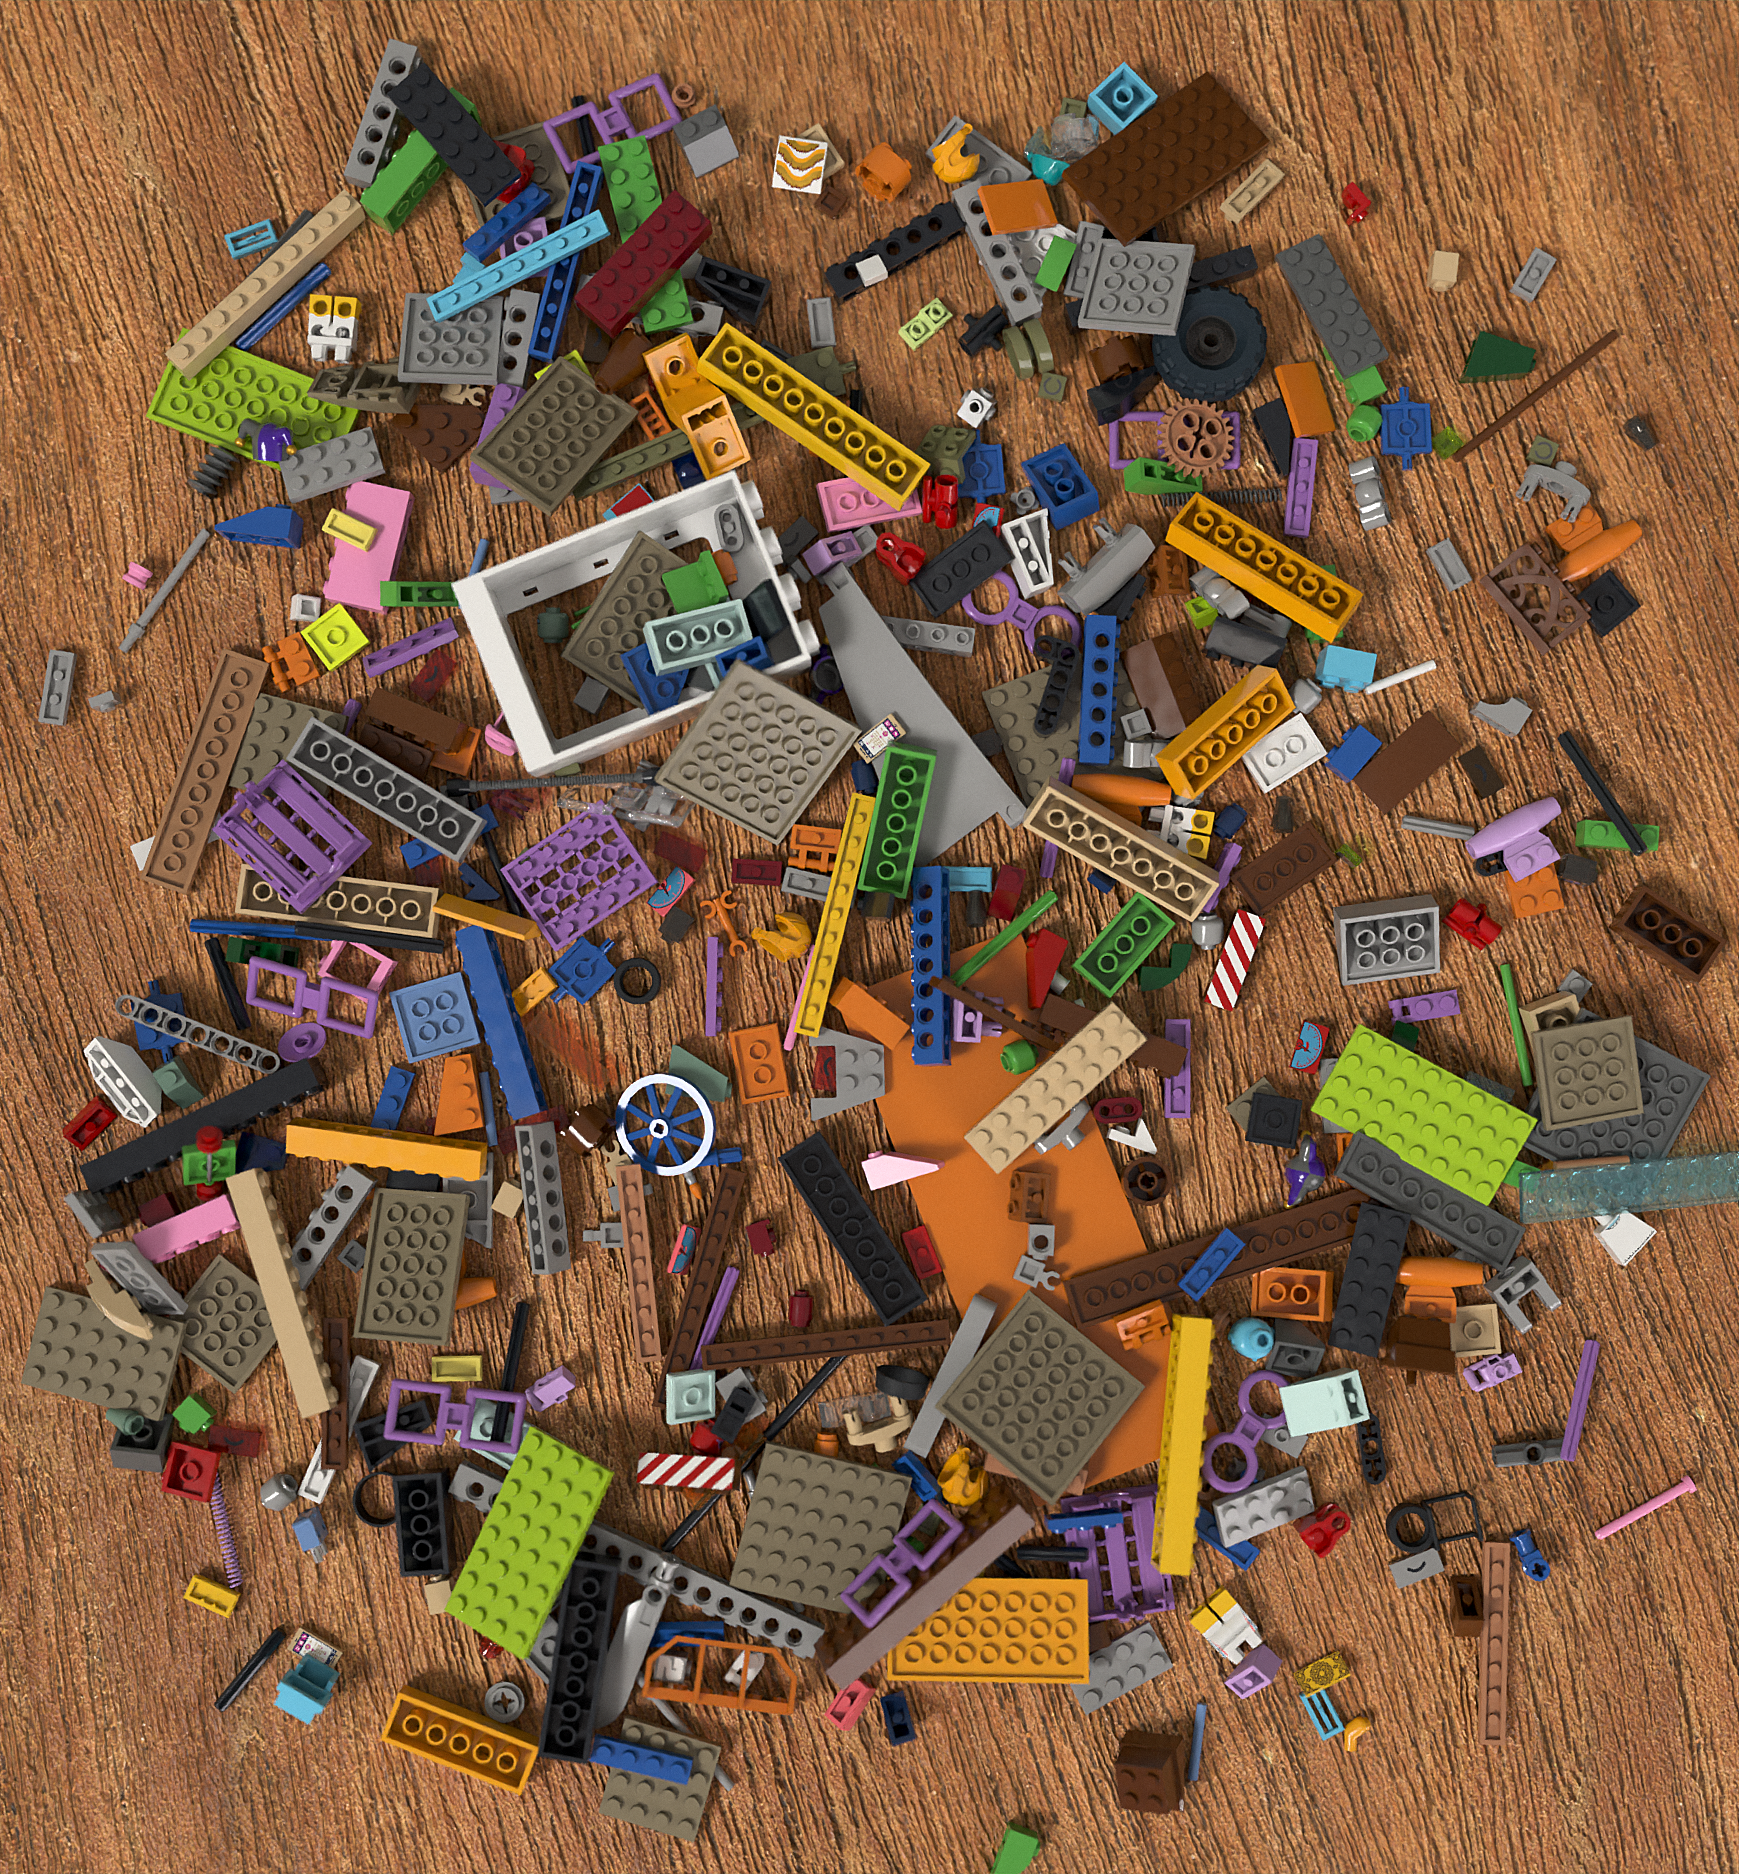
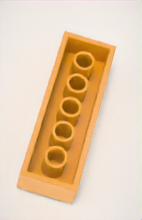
[1155,665,1296,800]
[380,1684,540,1796]

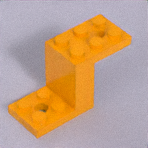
[642,332,751,481]

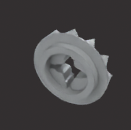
[484,1681,525,1722]

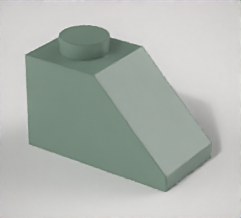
[152,1055,205,1109]

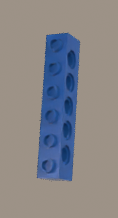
[1077,614,1120,766]

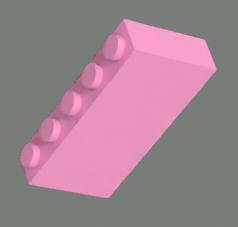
[323,481,415,615]

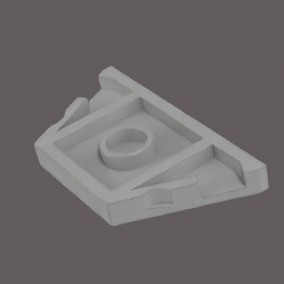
[443,1152,495,1248]

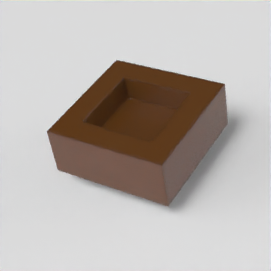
[814,184,847,221]

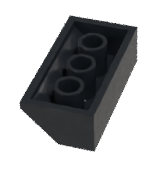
[392,1467,457,1577]

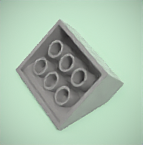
[1333,894,1440,986]

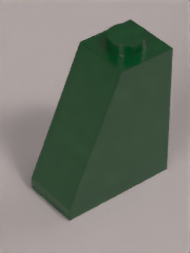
[1459,330,1536,384]

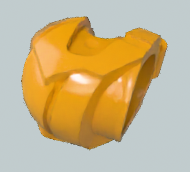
[931,123,980,184]
[751,912,812,963]
[937,1444,989,1507]

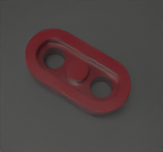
[1092,1096,1142,1124]

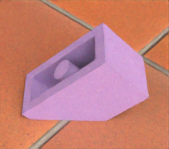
[802,532,863,575]
[1224,1644,1282,1700]

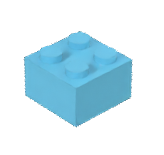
[1086,62,1158,135]
[1314,645,1377,693]

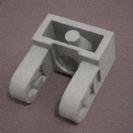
[1483,1255,1562,1335]

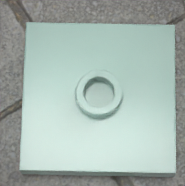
[667,1368,715,1425]

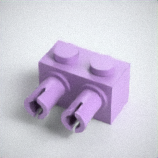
[951,990,1004,1043]

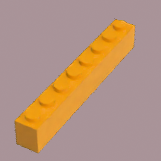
[286,1117,488,1181]

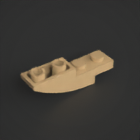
[84,1259,153,1340]

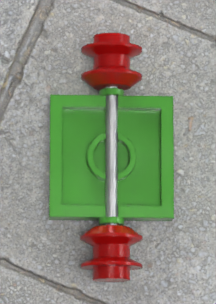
[182,1126,236,1202]

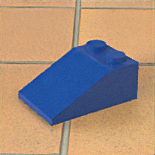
[1021,443,1100,531]
[214,504,304,549]

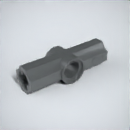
[1491,1437,1564,1468]

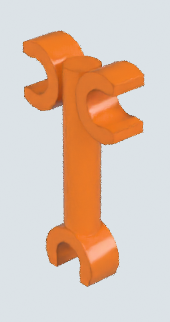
[699,890,748,957]

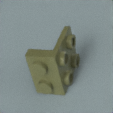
[914,425,976,484]

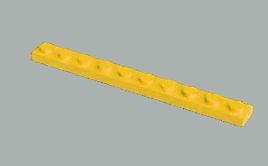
[794,792,876,1038]

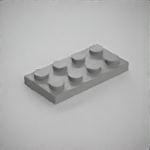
[926,115,1032,186]
[279,426,386,504]
[90,1241,188,1315]
[1213,1465,1314,1548]
[1069,1620,1173,1715]

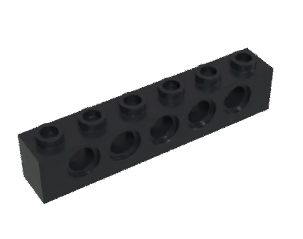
[824,201,965,306]

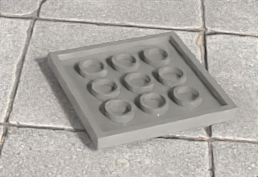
[1078,238,1196,336]
[398,293,504,385]

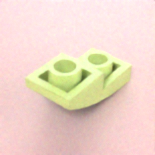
[898,298,953,351]

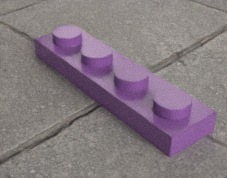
[1283,438,1318,538]
[362,617,459,678]
[705,937,724,1036]
[1164,1019,1190,1118]

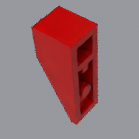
[1026,928,1069,1010]

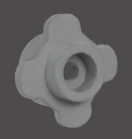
[1010,487,1039,515]

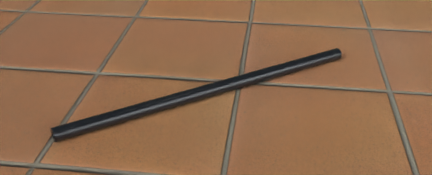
[661,1324,865,1553]

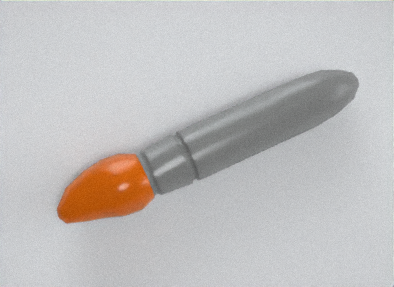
[676,1144,702,1199]

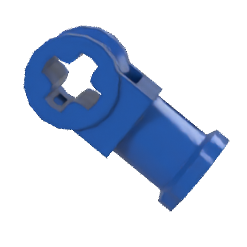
[1509,1528,1550,1581]

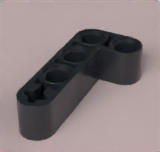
[1032,635,1080,738]

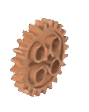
[1156,398,1235,479]

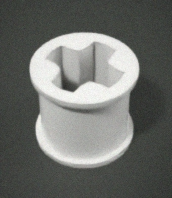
[1049,970,1070,995]

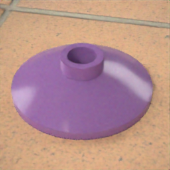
[278,1023,326,1062]

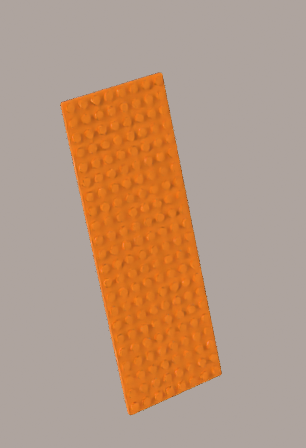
[841,933,1219,1507]

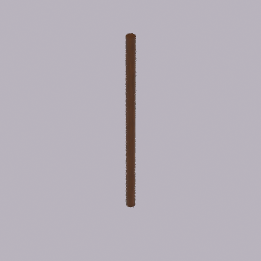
[1451,330,1618,463]

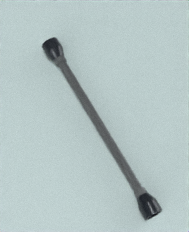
[447,766,662,797]

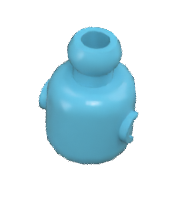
[1227,1317,1274,1361]

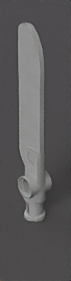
[596,1553,681,1729]

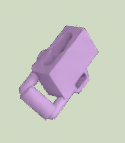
[1463,1352,1522,1392]
[525,1365,575,1412]

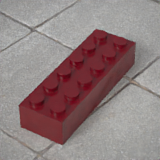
[574,189,713,339]

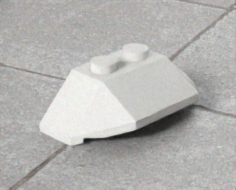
[84,1036,162,1128]

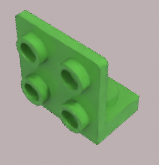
[662,550,729,614]

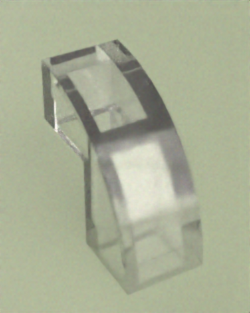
[818,1391,891,1428]

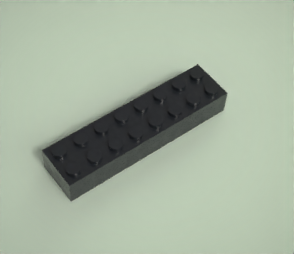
[777,1130,928,1326]
[537,1551,622,1765]

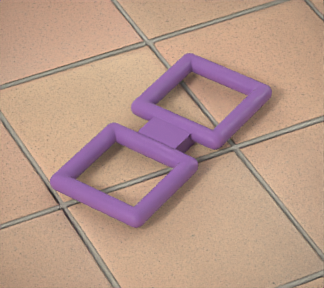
[543,73,683,174]
[1109,411,1241,469]
[246,956,379,1039]
[384,1378,527,1454]
[841,1499,964,1627]

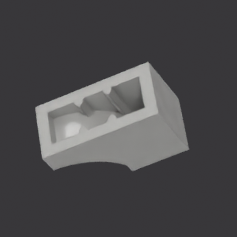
[1469,697,1532,738]

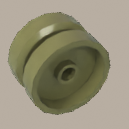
[1002,318,1054,381]

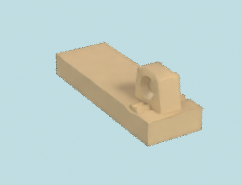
[1220,159,1285,224]

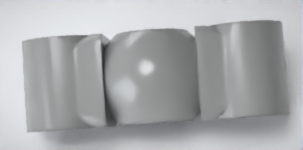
[1349,456,1391,531]
[1189,566,1250,621]
[1123,739,1174,768]

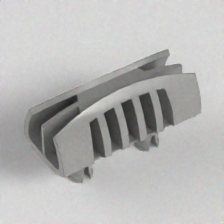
[1057,517,1155,616]

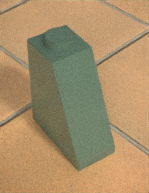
[665,1045,733,1102]

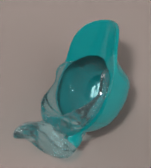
[1024,126,1070,186]

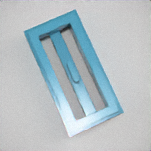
[224,219,278,261]
[1298,1689,1345,1741]

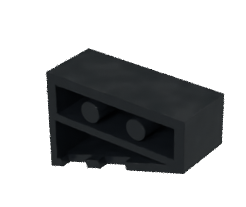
[353,1395,437,1473]

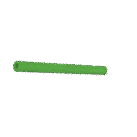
[1500,964,1533,1086]

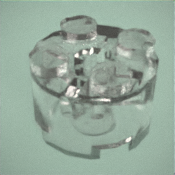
[1050,113,1099,165]

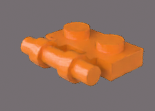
[262,632,321,693]
[788,824,842,873]
[1113,1299,1172,1351]

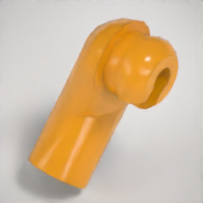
[1344,1717,1371,1752]

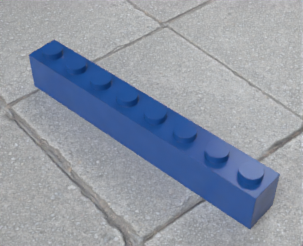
[528,161,604,364]
[455,925,549,1121]

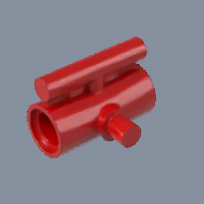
[922,474,958,529]
[1441,897,1503,950]

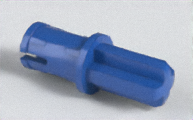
[692,1147,742,1168]

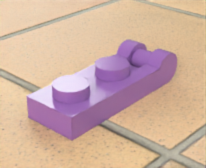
[1388,990,1461,1025]

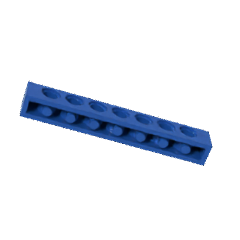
[910,866,951,1067]

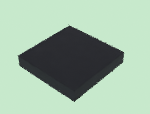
[1577,569,1641,638]
[1245,1092,1303,1149]

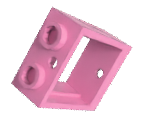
[318,940,398,1003]

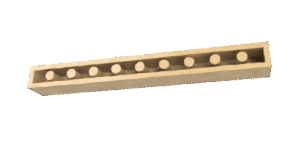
[165,189,366,381]
[226,1168,338,1419]

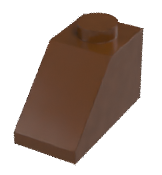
[1450,1576,1485,1637]

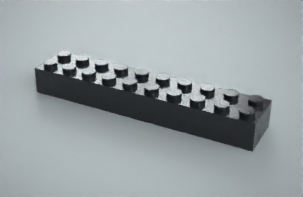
[79,1057,330,1196]

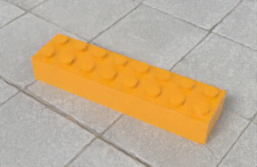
[1165,492,1364,643]

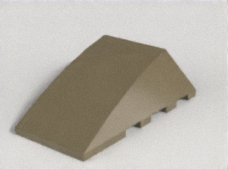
[307,357,420,414]

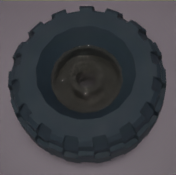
[1152,285,1267,404]

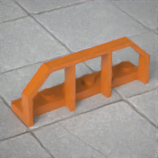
[641,1636,797,1715]

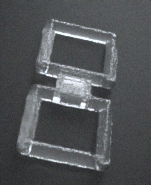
[557,774,697,827]

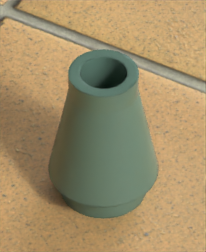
[105,1408,144,1435]

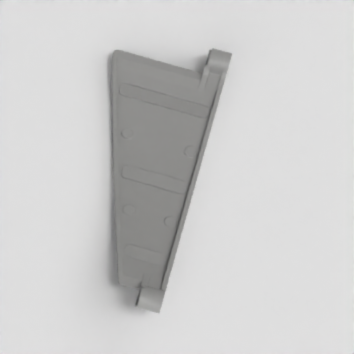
[819,561,1027,867]

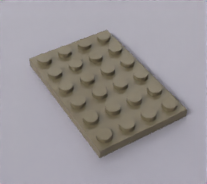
[470,356,639,517]
[559,531,689,710]
[353,1188,470,1346]
[21,1286,187,1421]

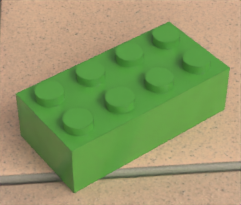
[1071,891,1176,999]

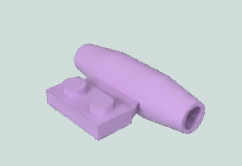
[1465,797,1561,883]

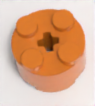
[855,142,912,203]

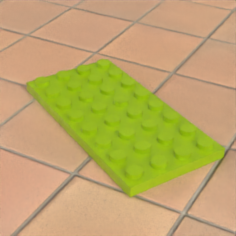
[146,327,361,471]
[1310,1023,1537,1206]
[444,1426,615,1660]

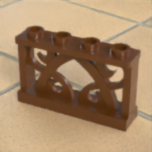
[1480,540,1592,655]

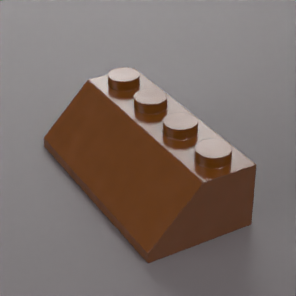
[1119,632,1204,740]

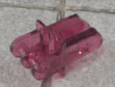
[487,788,534,821]

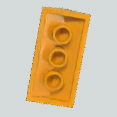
[432,893,541,940]

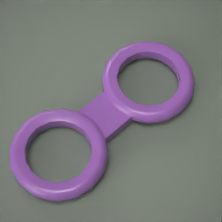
[962,570,1082,660]
[1201,1370,1290,1493]

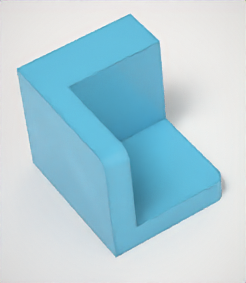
[453,252,486,284]

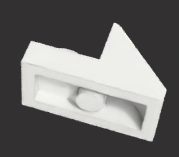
[1106,1118,1157,1155]

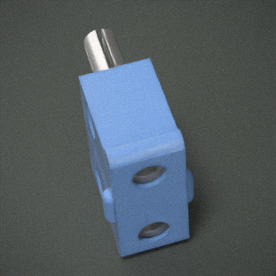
[292,1506,328,1563]

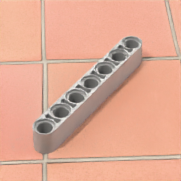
[115,994,282,1074]
[903,1293,998,1458]

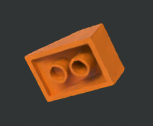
[1251,1267,1334,1322]

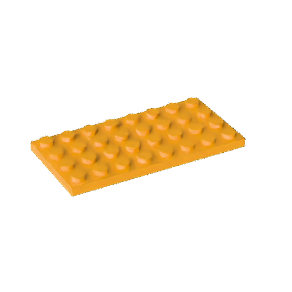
[887,1576,1089,1684]

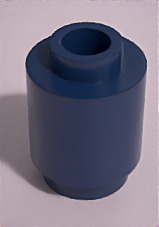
[850,759,879,796]
[1212,803,1248,840]

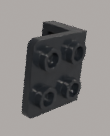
[1093,574,1147,626]

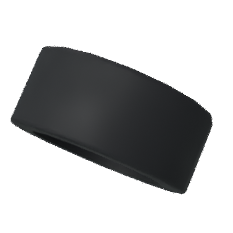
[614,958,661,1004]
[1385,1502,1436,1553]

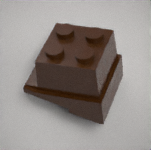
[1379,1315,1456,1387]
[1114,1730,1185,1815]

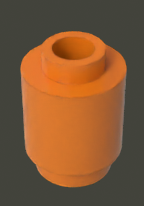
[711,549,738,587]
[813,1432,839,1457]

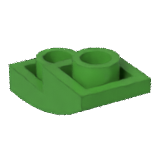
[1034,235,1077,292]

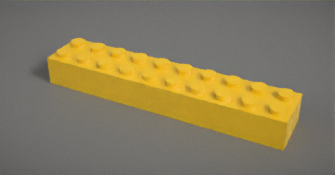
[697,322,930,512]
[1150,1313,1215,1576]

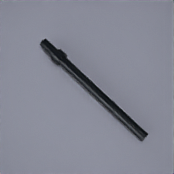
[468,794,524,918]

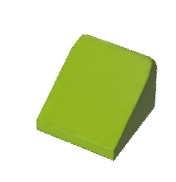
[1185,596,1218,630]

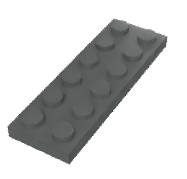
[1275,234,1389,380]

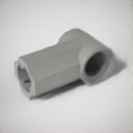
[1239,603,1292,638]

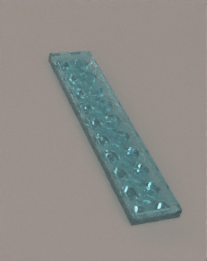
[1519,1151,1739,1224]

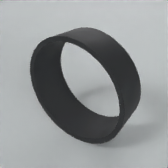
[875,1365,930,1400]
[352,1471,396,1527]

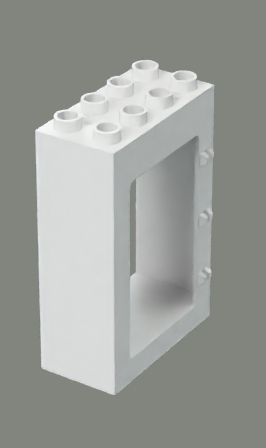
[452,471,820,779]

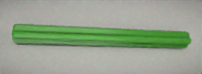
[950,890,1058,987]

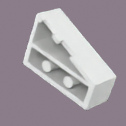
[999,508,1054,599]

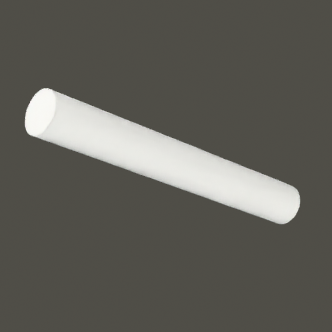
[1364,660,1436,695]

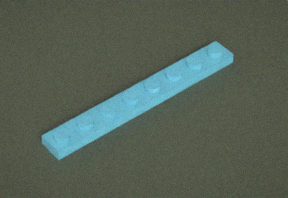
[426,209,611,323]

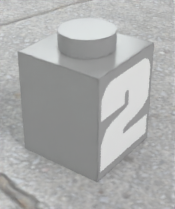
[653,1648,692,1684]

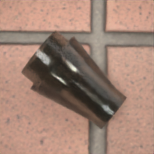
[1622,414,1657,452]
[1271,796,1295,834]
[964,890,989,928]

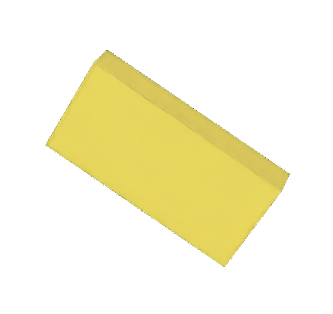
[321,508,378,552]
[432,1355,483,1382]

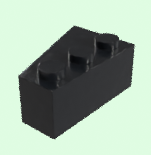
[694,256,773,335]

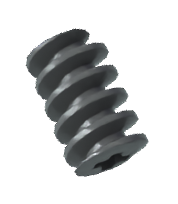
[187,446,240,500]

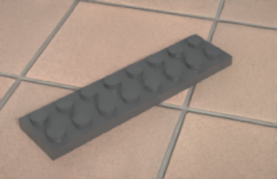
[1333,1131,1526,1273]

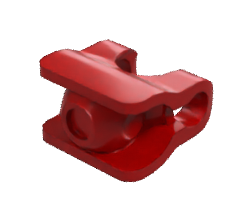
[493,140,535,204]
[876,532,927,587]
[1292,1502,1351,1559]

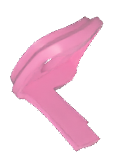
[485,710,519,756]

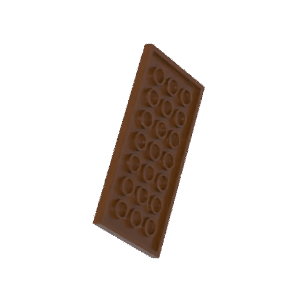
[1062,71,1270,247]

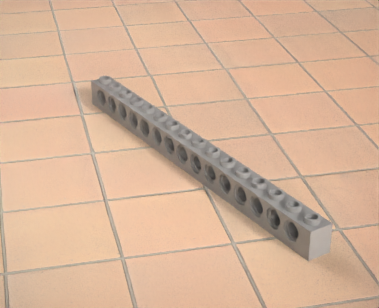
[448,1460,825,1658]

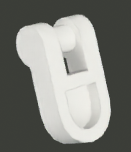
[723,1645,765,1691]

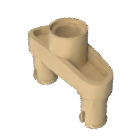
[842,1395,915,1452]

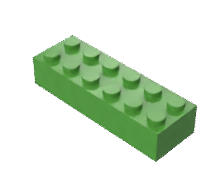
[360,87,483,235]
[857,740,937,899]

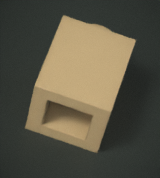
[1426,250,1459,292]
[491,1178,524,1219]
[424,1574,455,1615]

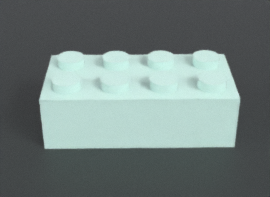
[643,599,753,676]

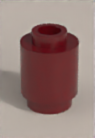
[788,1290,814,1327]

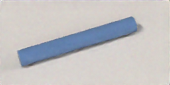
[458,539,490,610]
[479,1072,498,1147]
[1188,1702,1207,1781]

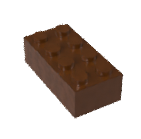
[1608,885,1727,983]

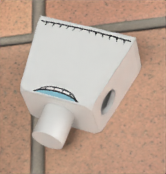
[1592,1205,1657,1266]

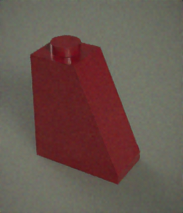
[987,864,1027,922]

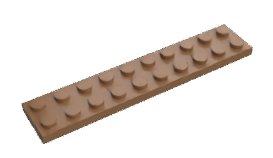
[140,648,271,895]

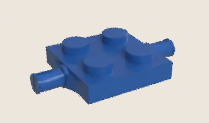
[1379,387,1432,471]
[958,429,1005,503]
[548,936,617,1005]
[130,980,186,1063]

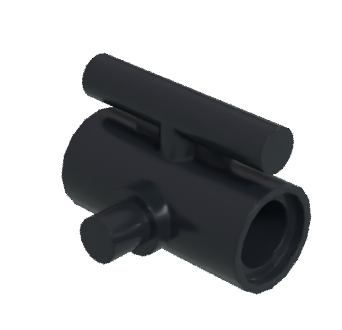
[958,304,1009,358]

